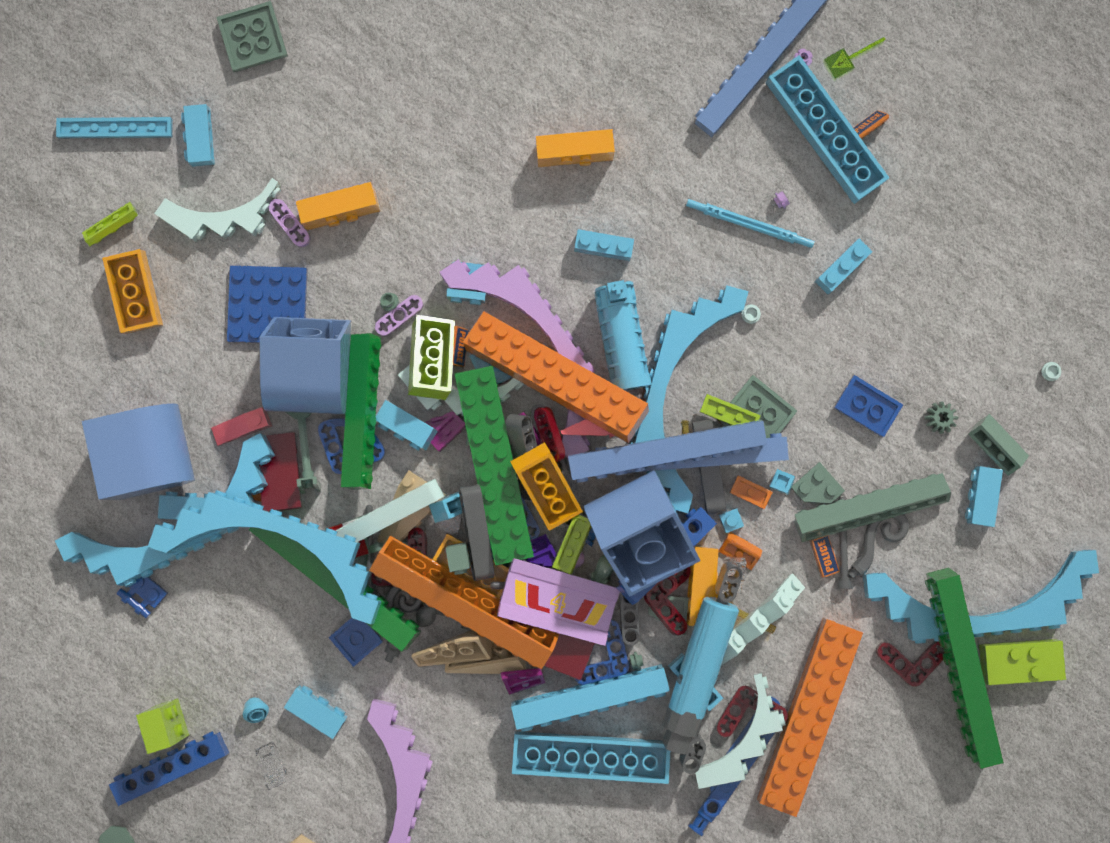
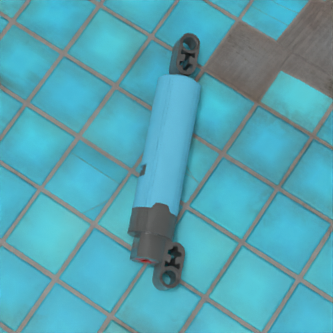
[663,561,743,774]

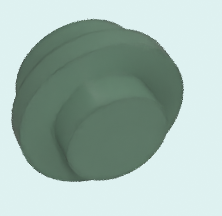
[380,292,399,311]
[629,652,644,671]

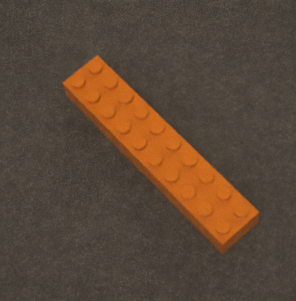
[463,311,649,443]
[369,536,560,670]
[757,618,863,817]

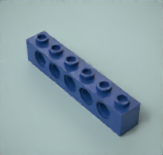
[617,507,717,605]
[109,731,229,806]

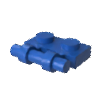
[116,577,168,618]

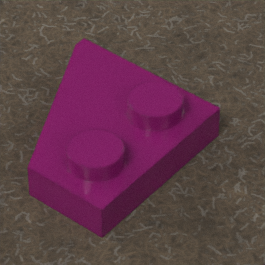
[424,411,466,452]
[500,668,545,695]

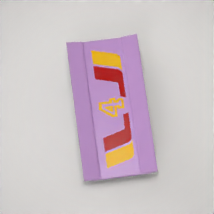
[497,558,620,646]

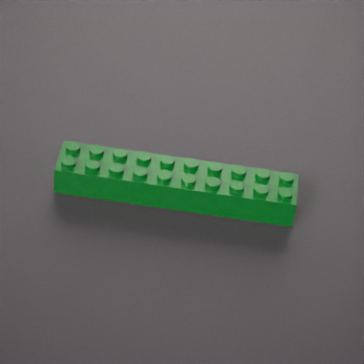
[455,366,534,566]
[249,527,421,652]
[925,567,1004,769]

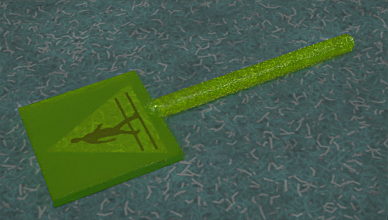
[824,37,886,78]

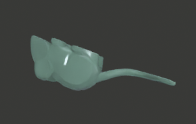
[591,555,614,584]

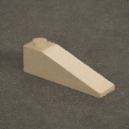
[377,470,446,544]
[411,631,493,667]
[445,642,526,674]

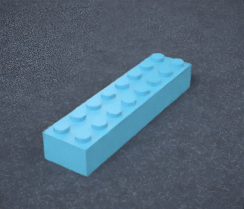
[766,55,889,204]
[511,664,670,732]
[512,731,671,784]

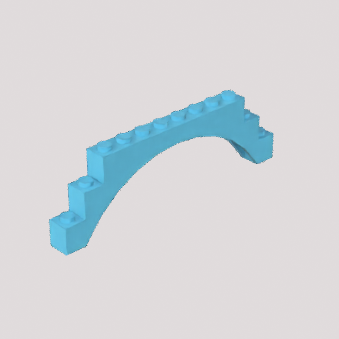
[631,285,749,513]
[55,433,275,587]
[148,490,382,624]
[863,550,1099,644]

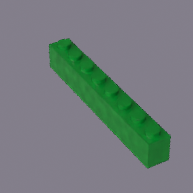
[341,333,381,490]

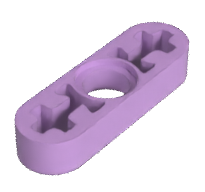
[269,199,310,248]
[375,295,423,336]

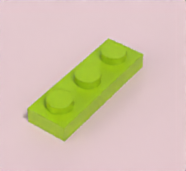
[82,202,138,247]
[699,394,761,425]
[552,515,592,575]

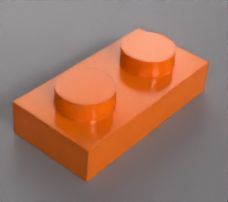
[729,475,773,509]

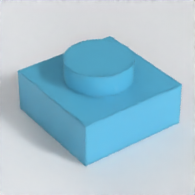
[770,469,795,495]
[719,508,744,533]

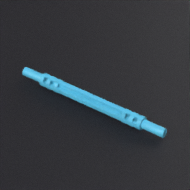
[686,199,814,248]

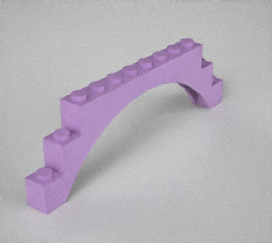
[439,259,595,461]
[367,698,433,843]

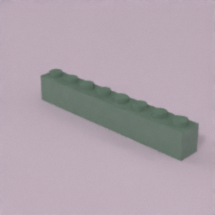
[795,473,951,542]

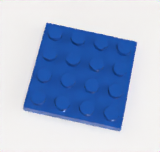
[227,265,307,343]

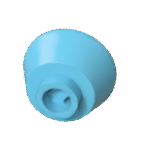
[242,698,269,723]

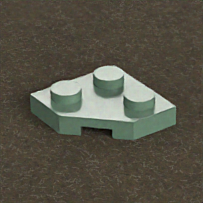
[791,462,845,503]

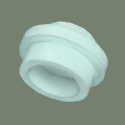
[741,304,761,324]
[1041,362,1061,381]

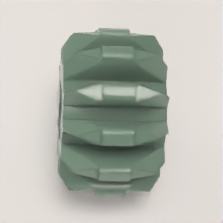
[924,401,959,434]

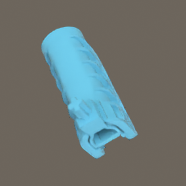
[594,280,652,391]

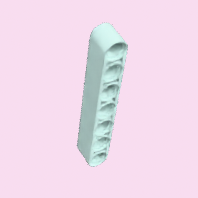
[335,479,444,542]

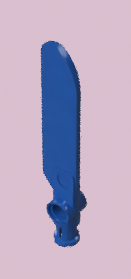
[688,697,781,836]

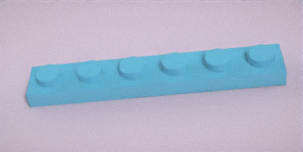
[56,117,173,139]

